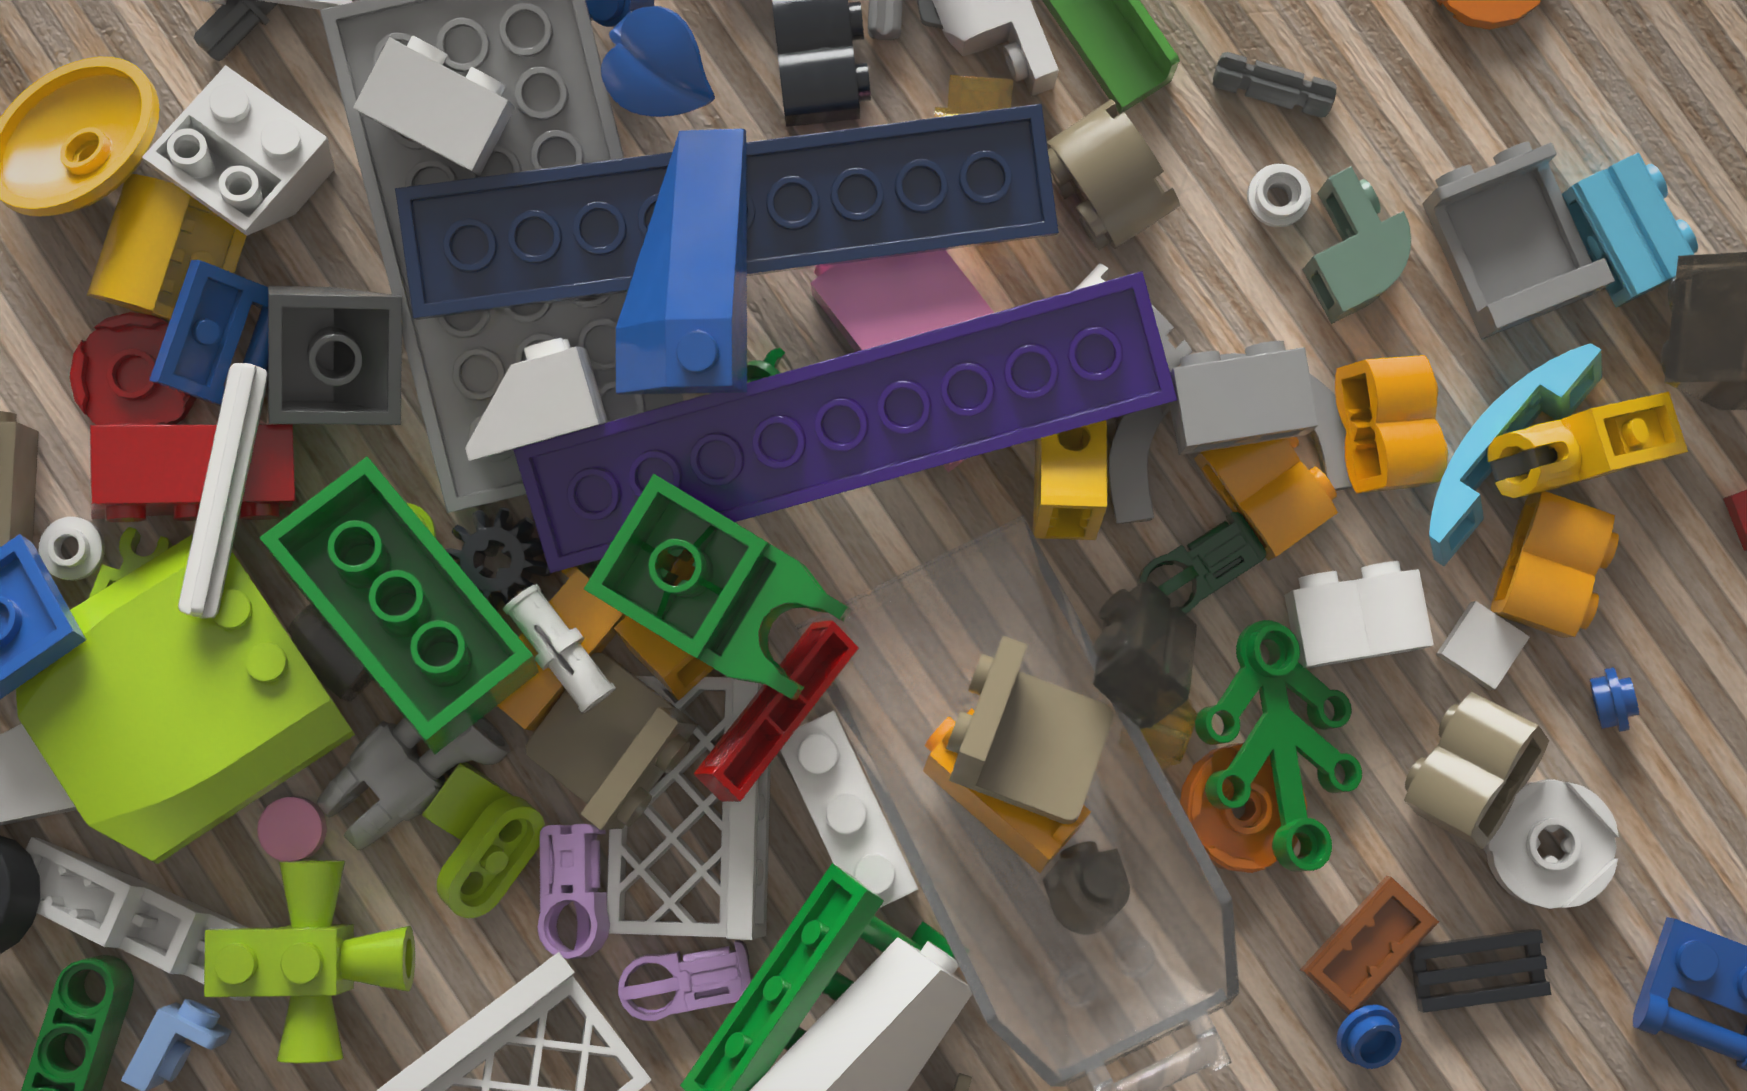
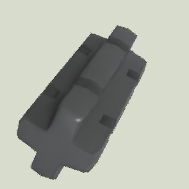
[1213,52,1337,118]

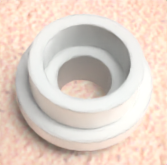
[1247,164,1311,227]
[39,517,105,581]

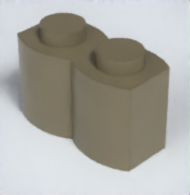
[1404,692,1549,850]

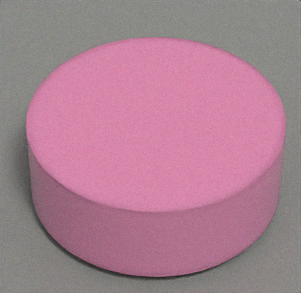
[257,797,327,861]

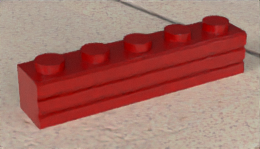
[694,620,859,802]

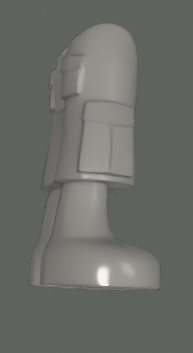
[317,717,510,850]

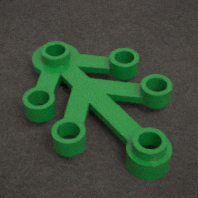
[1195,620,1362,872]

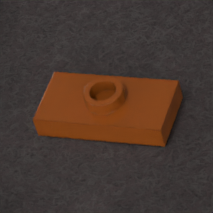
[1300,876,1439,1015]

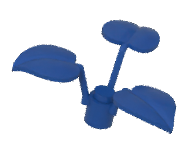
[586,0,715,117]

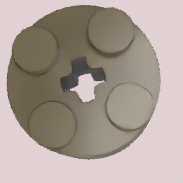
[1047,99,1180,250]

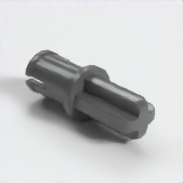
[194,0,278,61]

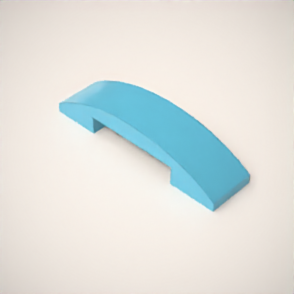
[1429,343,1602,566]

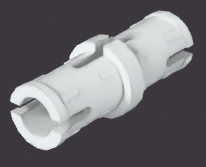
[503,584,616,713]

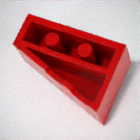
[90,424,295,522]

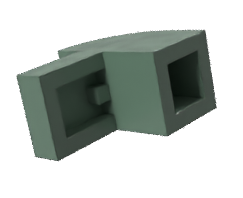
[1302,166,1411,324]

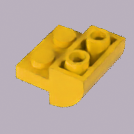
[87,174,246,321]

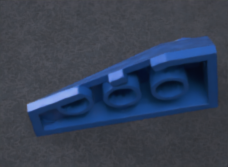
[616,129,747,395]

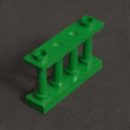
[680,863,966,1091]

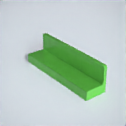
[1042,0,1180,114]

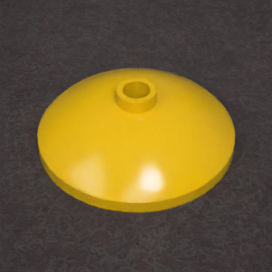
[0,57,160,217]

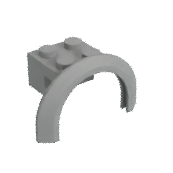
[1108,341,1353,524]

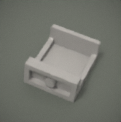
[1422,141,1615,340]

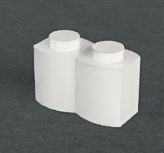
[1284,561,1434,669]

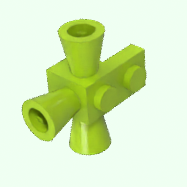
[204,860,415,1063]

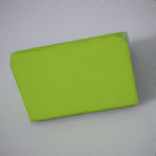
[422,762,513,841]

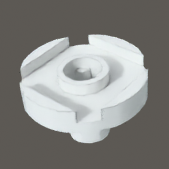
[1483,779,1619,909]

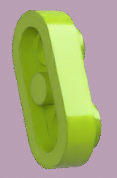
[437,796,545,918]

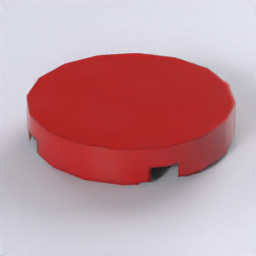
[69,312,197,425]

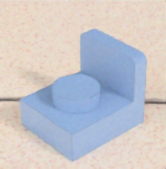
[121,999,232,1091]

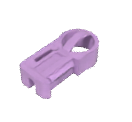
[537,824,610,959]
[618,940,753,1021]

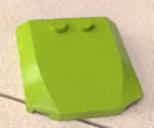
[16,533,355,864]

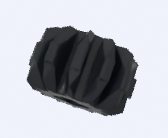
[445,508,552,612]

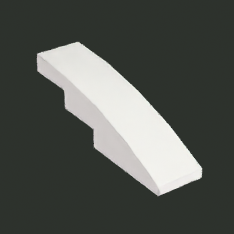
[26,837,251,1001]

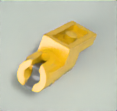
[1487,391,1688,498]

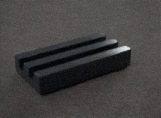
[1410,929,1552,1013]

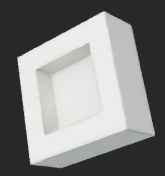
[1436,601,1530,690]

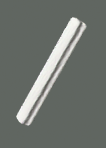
[178,363,269,618]

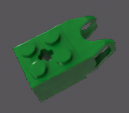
[584,474,851,700]

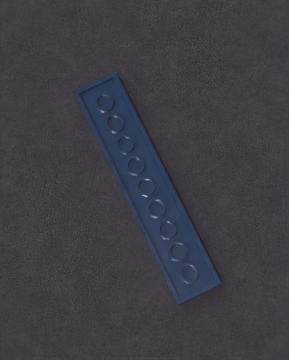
[395,104,1059,320]

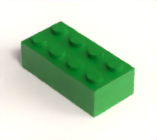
[259,456,539,755]

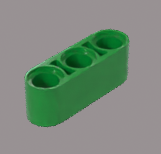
[21,955,134,1091]

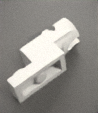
[917,0,1059,97]

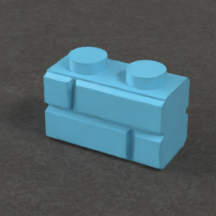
[1562,153,1699,308]

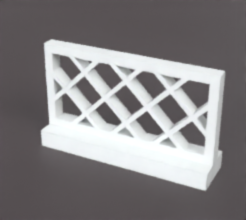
[607,676,770,940]
[377,952,651,1091]

